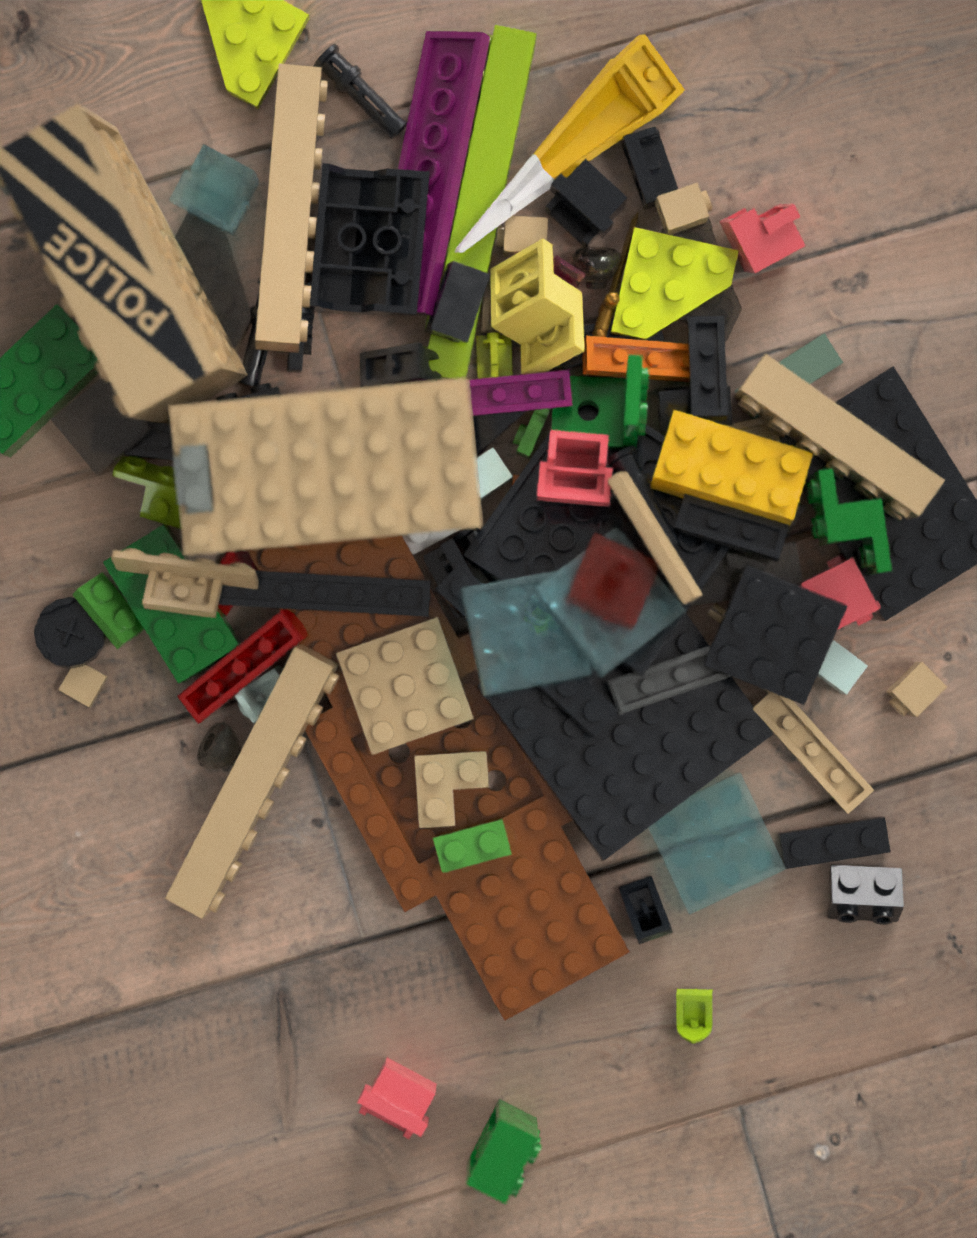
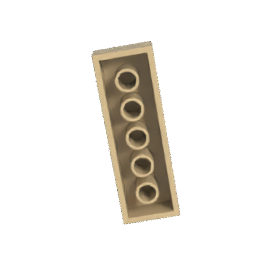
[733,354,945,521]

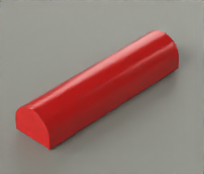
[177,609,308,724]

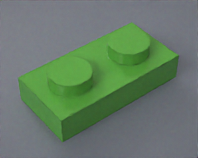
[72,572,145,650]
[433,819,512,873]

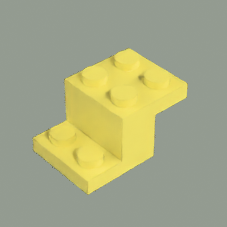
[490,238,584,374]

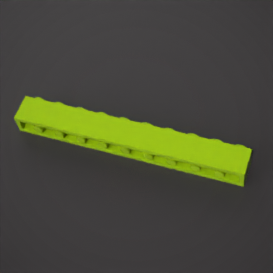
[422,25,537,380]

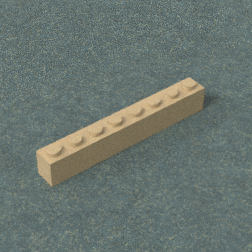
[255,63,328,353]
[165,644,339,919]

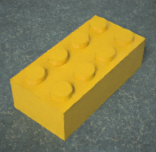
[650,410,813,526]

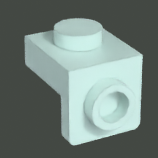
[235,665,283,724]

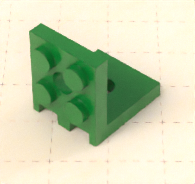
[551,354,649,451]

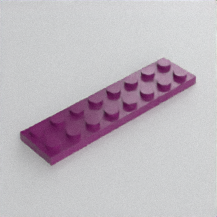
[398,31,490,316]

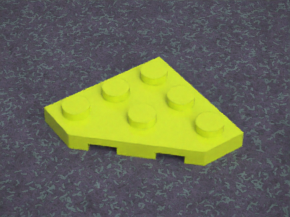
[201,0,310,109]
[611,227,739,340]

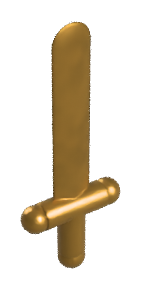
[592,212,638,337]

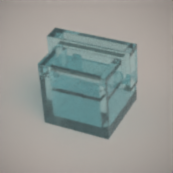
[169,144,260,236]

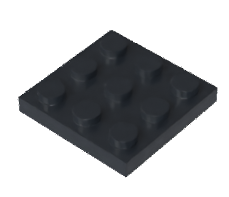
[704,564,848,705]

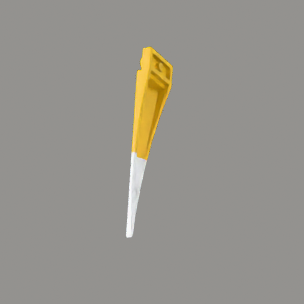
[455,34,685,253]

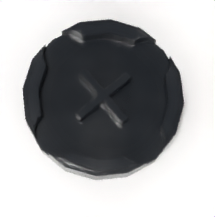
[34,597,106,669]

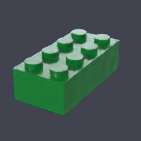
[0,304,99,458]
[103,524,241,684]

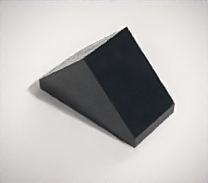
[618,876,673,944]

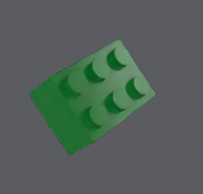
[466,1099,542,1204]

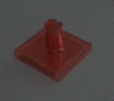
[565,533,659,631]

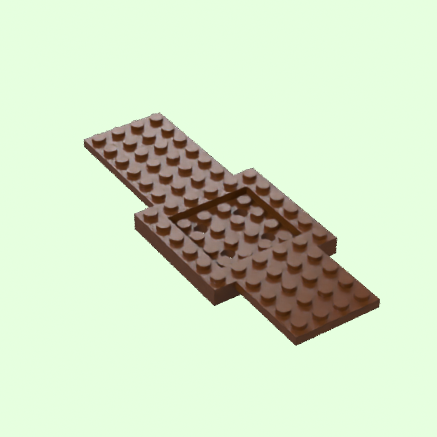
[247,535,630,1021]

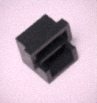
[545,159,628,249]

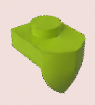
[676,989,713,1045]

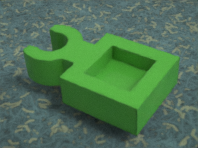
[513,408,551,459]

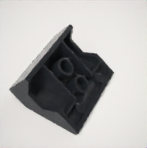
[310,163,430,316]

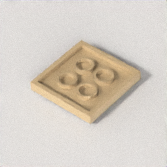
[336,617,474,755]

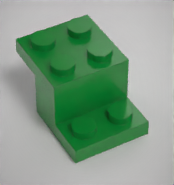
[805,468,892,575]

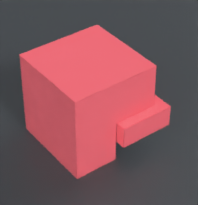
[719,204,805,273]
[537,430,613,507]
[801,553,881,629]
[357,1057,437,1139]

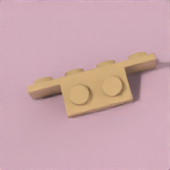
[111,548,259,618]

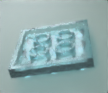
[532,527,686,678]
[460,568,592,697]
[648,772,786,915]

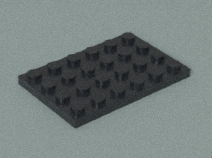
[779,366,977,621]

